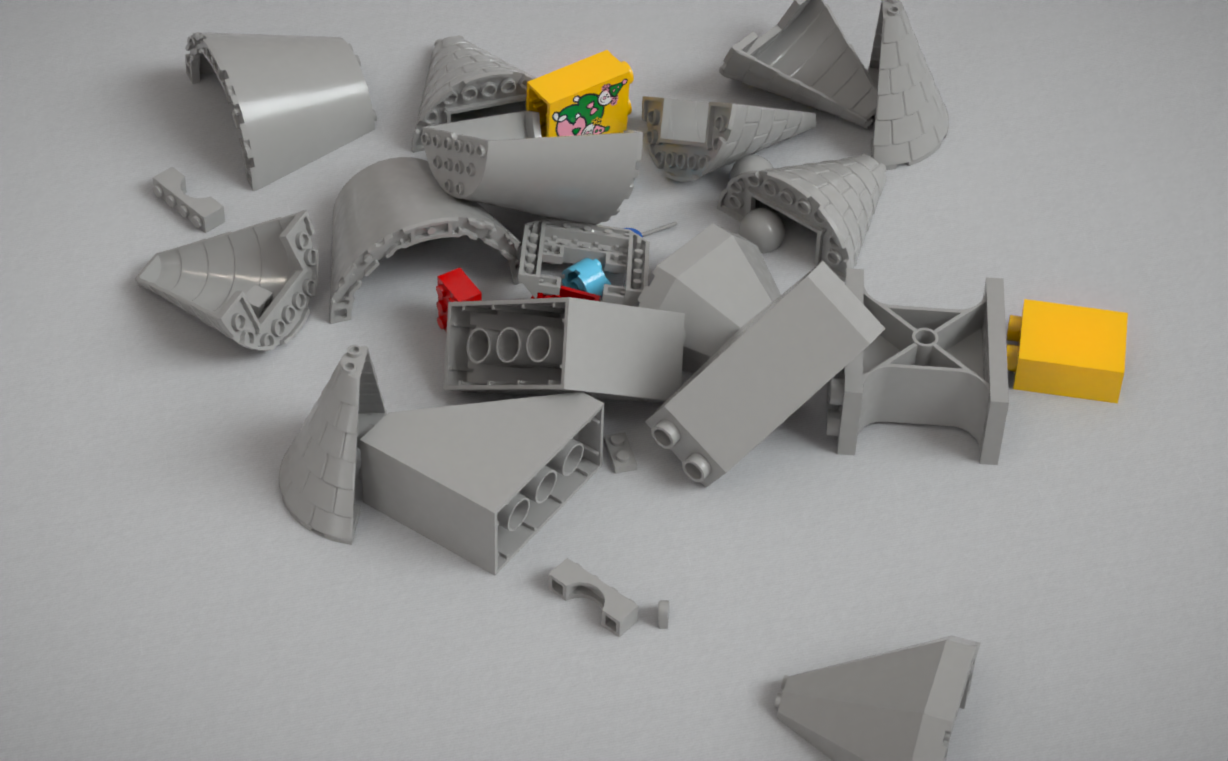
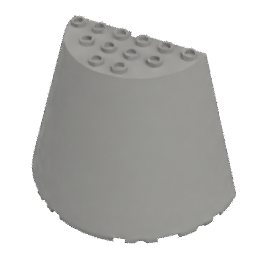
[185,32,377,191]
[421,110,643,224]
[329,157,522,324]

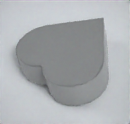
[658,600,669,629]

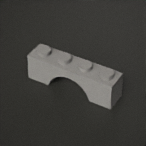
[153,167,225,233]
[548,558,639,637]

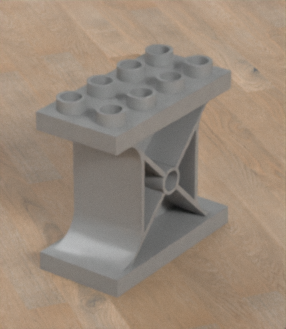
[826,268,1009,465]

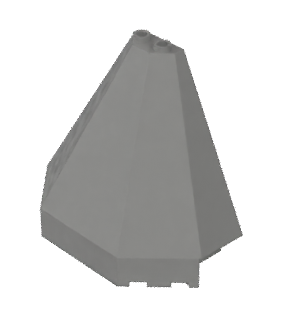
[637,223,781,373]
[774,636,980,761]

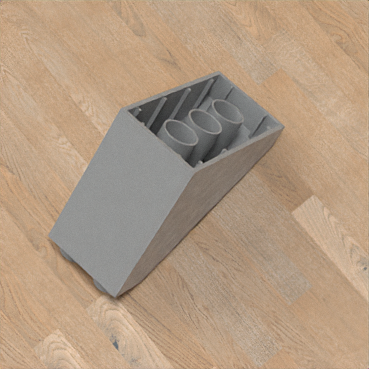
[645,261,885,487]
[443,297,686,402]
[357,392,604,576]

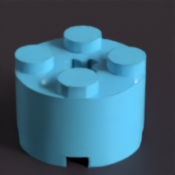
[562,258,611,297]

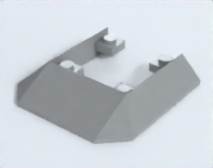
[518,217,650,306]

